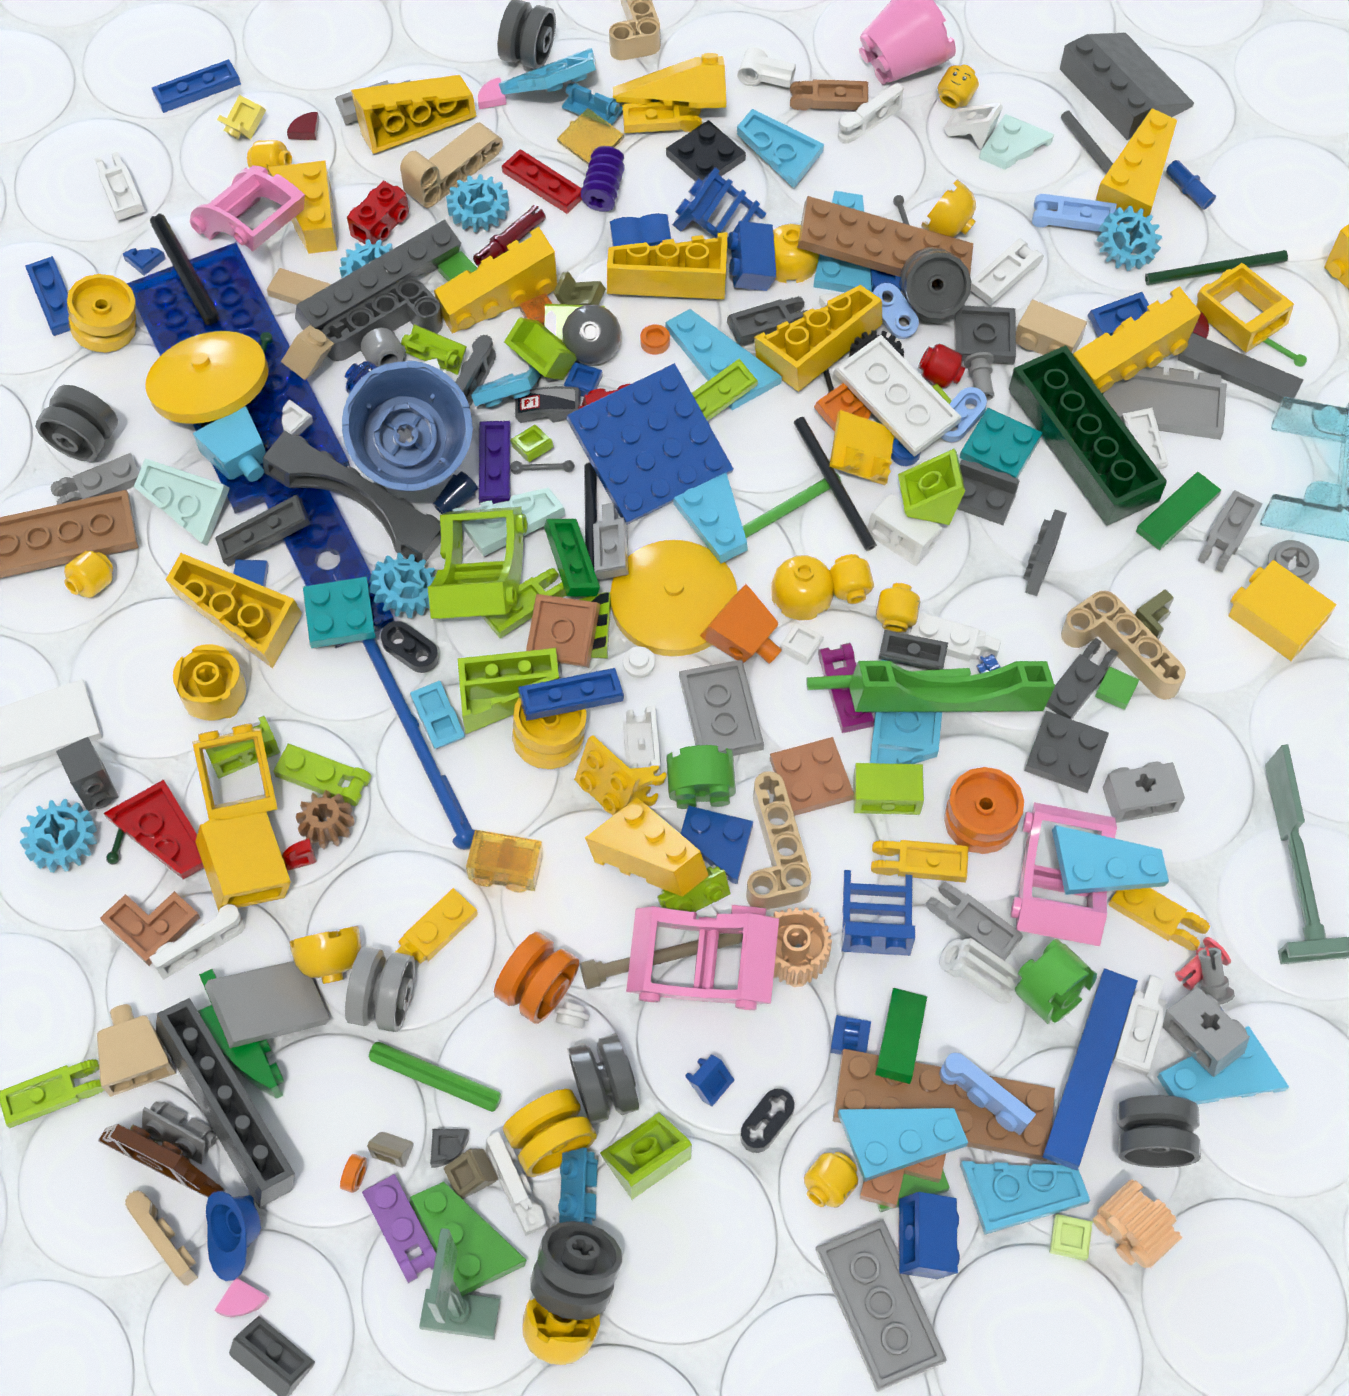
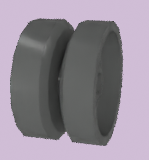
[497,0,556,69]
[899,247,972,319]
[35,385,118,462]
[567,1033,639,1125]
[1117,1095,1201,1168]
[530,1221,622,1320]

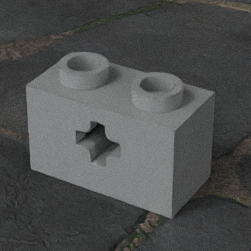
[1102,761,1185,823]
[1163,987,1250,1077]

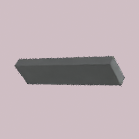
[1178,333,1304,407]

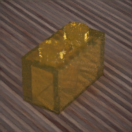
[466,830,544,893]

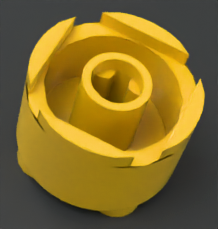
[173,644,246,721]

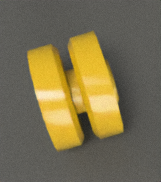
[67,274,137,353]
[512,698,587,769]
[502,1089,597,1177]

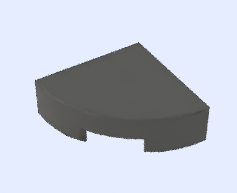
[430,1129,470,1168]

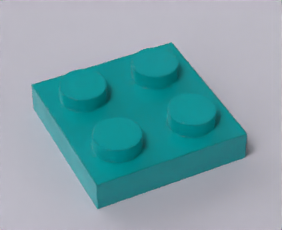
[959,408,1043,479]
[303,577,376,648]

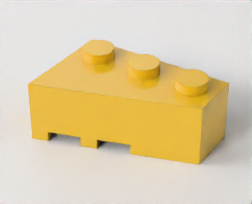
[268,160,337,254]
[585,797,709,897]

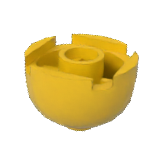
[921,179,976,238]
[773,224,820,283]
[771,555,834,620]
[289,926,361,984]
[522,1298,600,1365]

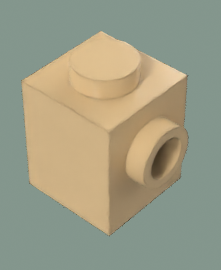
[281,325,334,380]

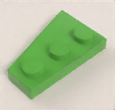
[410,1182,527,1296]

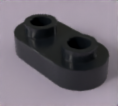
[381,621,439,673]

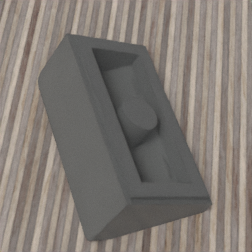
[879,630,948,670]
[229,1316,315,1396]

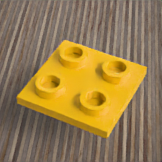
[829,410,894,485]
[574,735,666,815]

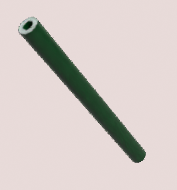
[1145,250,1288,285]

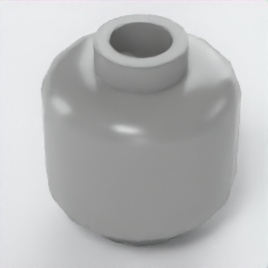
[361,327,404,369]

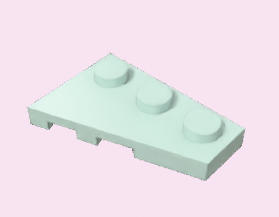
[134,458,230,546]
[453,488,565,557]

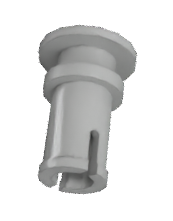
[964,352,995,401]
[1198,948,1235,1004]

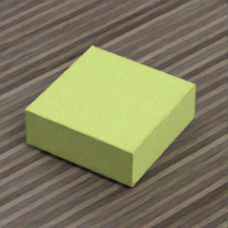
[1049,1214,1093,1261]

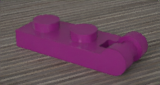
[818,643,874,733]

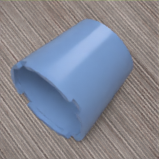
[342,360,473,491]

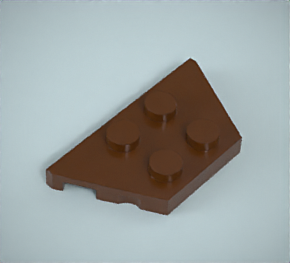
[98,1124,225,1198]

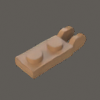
[790,79,868,111]

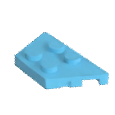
[499,48,596,95]
[870,659,942,764]

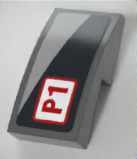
[515,386,581,423]

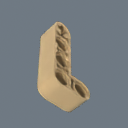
[609,0,660,60]
[400,122,503,208]
[1061,591,1186,700]
[746,771,811,910]

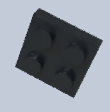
[666,120,746,181]

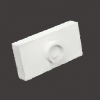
[1121,408,1169,469]

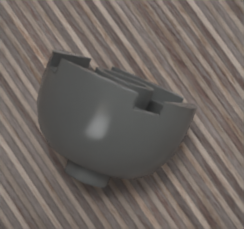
[562,305,622,366]

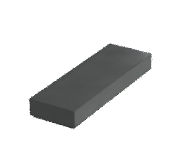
[215,495,310,567]

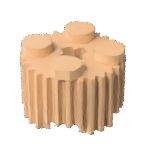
[770,907,832,987]
[1093,1179,1182,1268]

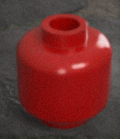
[918,344,965,388]

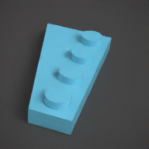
[813,190,872,293]
[665,309,782,410]

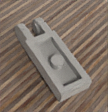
[50,453,139,505]
[1198,490,1263,572]
[925,882,1023,961]

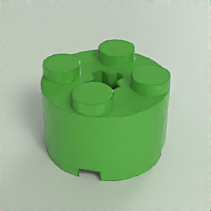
[666,745,736,809]
[1015,939,1097,1024]

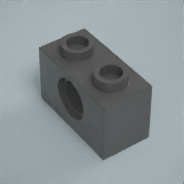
[56,737,119,811]

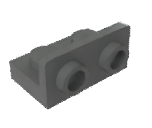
[957,460,1020,525]

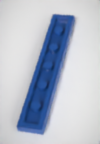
[1042,968,1138,1171]

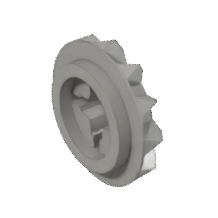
[1267,540,1319,584]

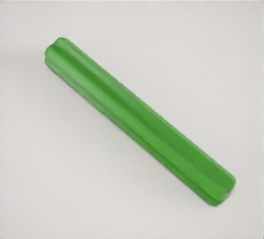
[368,1042,502,1112]

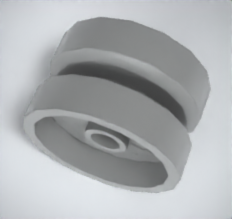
[345,947,415,1032]

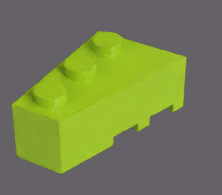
[457,648,559,734]

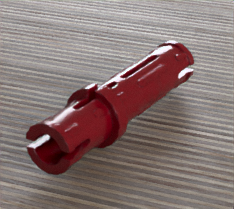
[473,205,546,266]

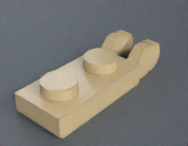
[125,1190,198,1286]

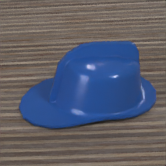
[206,1191,261,1281]

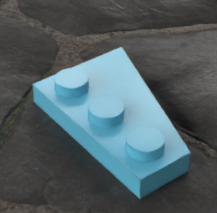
[673,473,748,564]
[1052,825,1169,895]
[1157,1026,1289,1105]
[838,1108,968,1182]

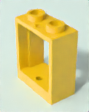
[1196,263,1294,353]
[192,723,278,820]

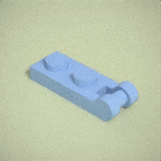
[1032,194,1117,232]
[939,1053,1036,1135]

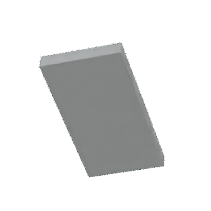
[815,1219,947,1392]

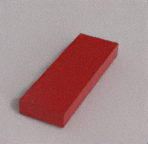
[502,149,582,214]

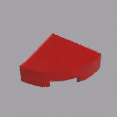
[282,838,317,871]

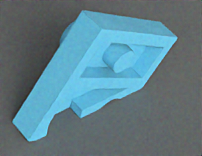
[471,366,542,407]

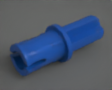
[1166,160,1217,210]

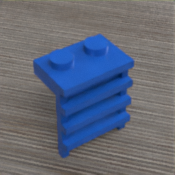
[672,168,767,247]
[841,870,915,956]

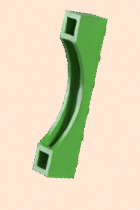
[849,661,1055,712]

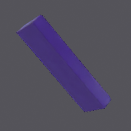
[478,421,511,505]

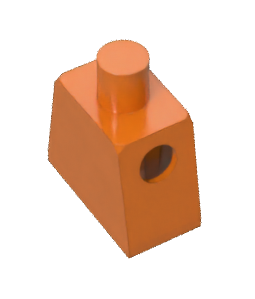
[699,584,782,664]

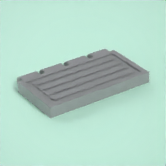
[1102,366,1227,440]

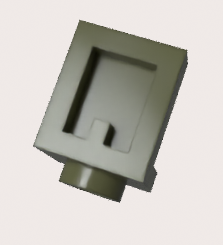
[1135,589,1174,640]

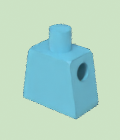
[193,406,266,482]

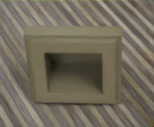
[367,1132,414,1168]
[443,1149,498,1199]

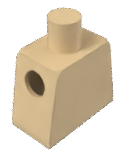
[97,1004,176,1097]

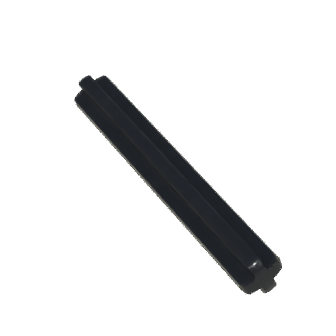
[150,213,220,326]

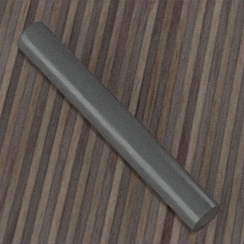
[1061,110,1113,174]

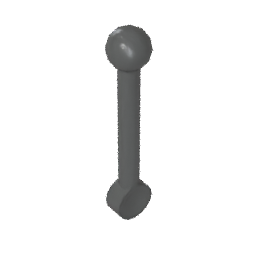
[893,195,910,225]
[510,460,575,474]

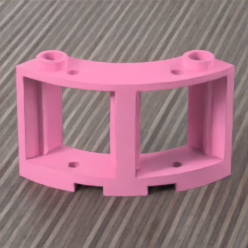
[189,165,305,251]
[1011,802,1117,946]
[626,906,779,1010]

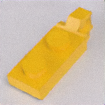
[395,888,478,964]

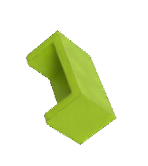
[504,317,577,380]
[853,763,924,815]

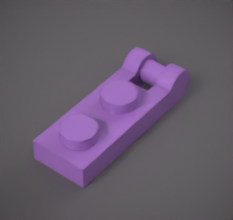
[362,1174,436,1283]

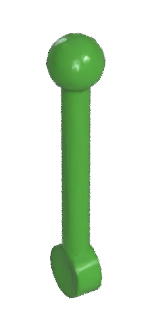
[1263,338,1307,367]

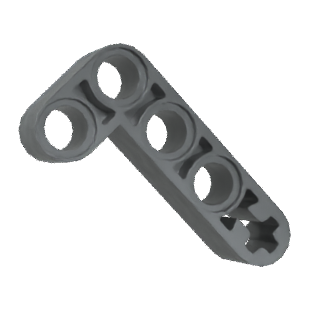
[322,277,443,361]

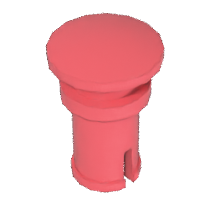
[1175,937,1231,990]

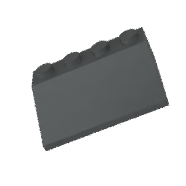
[1060,32,1194,140]

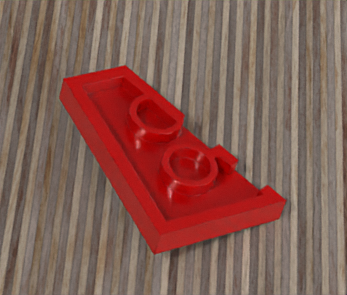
[103,779,204,880]

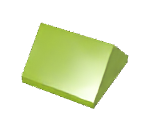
[898,448,965,525]
[600,1112,692,1200]

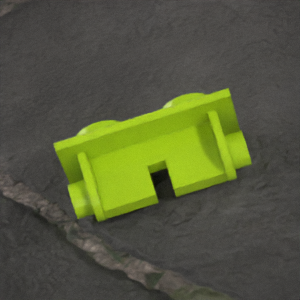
[401,324,467,375]
[657,866,731,912]

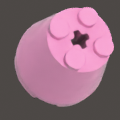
[859,0,956,85]

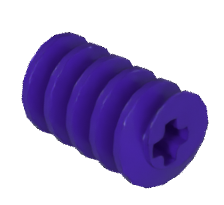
[581,146,625,212]

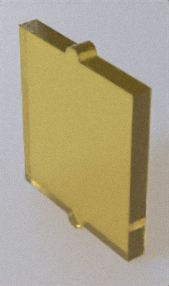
[557,108,625,165]

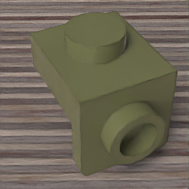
[554,272,606,305]

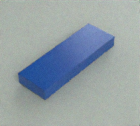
[151,59,241,113]
[25,256,70,336]
[518,668,624,721]

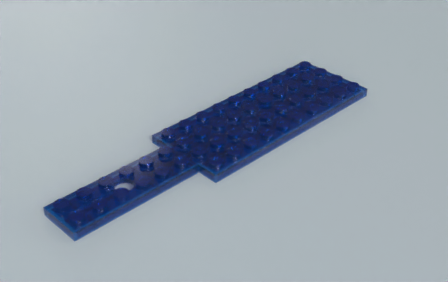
[126,242,394,648]

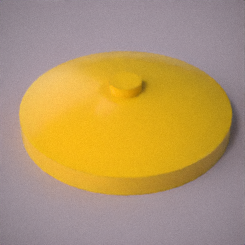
[145,331,269,424]
[610,540,737,656]

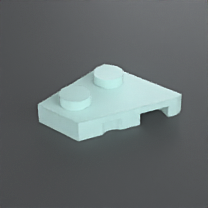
[979,114,1054,170]

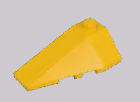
[613,53,726,108]

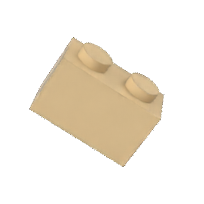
[1016,299,1087,355]

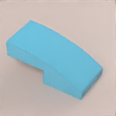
[410,681,465,750]

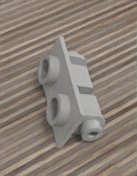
[142,1101,217,1165]

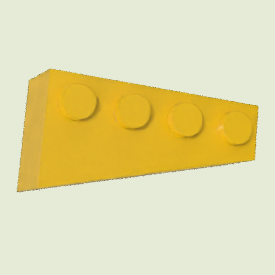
[351,75,477,154]
[1095,108,1177,218]
[434,226,557,334]
[754,285,882,392]
[1073,286,1201,393]
[165,553,302,669]

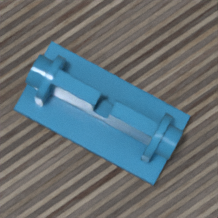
[562,82,623,128]
[558,1148,598,1225]

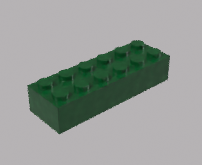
[1009,345,1167,526]

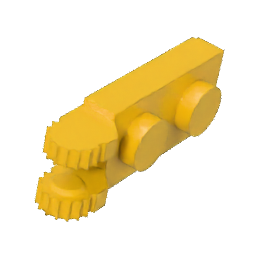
[622,102,702,133]
[871,840,968,883]
[1108,888,1210,951]

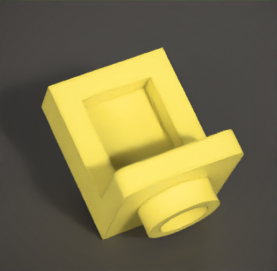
[217,95,266,140]

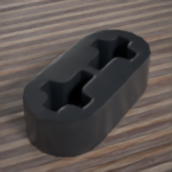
[740,1089,795,1153]

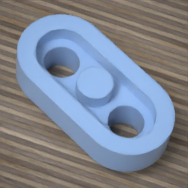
[873,283,919,339]
[941,387,987,442]

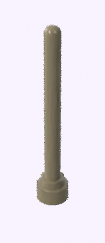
[580,933,743,990]

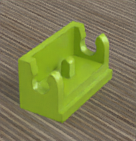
[205,716,280,779]

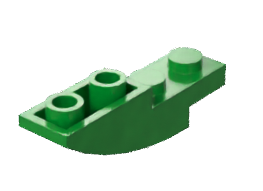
[198,969,285,1099]

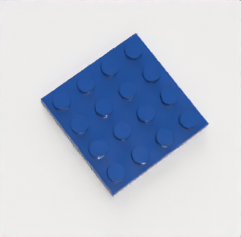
[566,363,734,525]

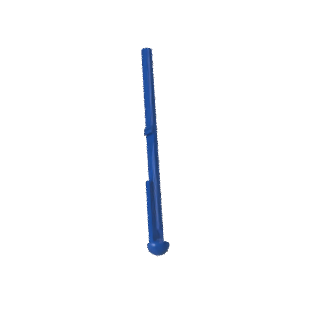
[362,638,478,850]

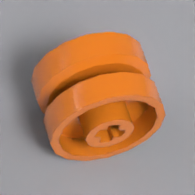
[944,767,1024,854]
[493,932,579,1024]

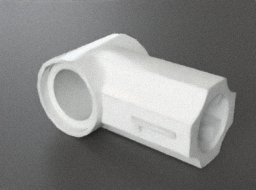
[737,47,796,88]

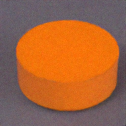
[640,324,670,355]
[340,1153,367,1193]

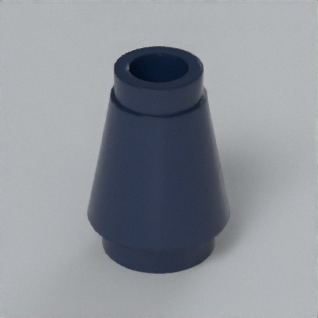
[433,471,479,514]

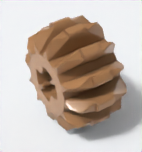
[296,790,355,850]

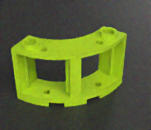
[427,506,528,619]

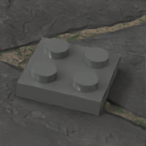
[955,305,1016,364]
[1023,509,1067,597]
[1024,711,1109,794]

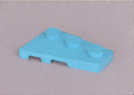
[737,109,824,188]
[960,1161,1091,1235]

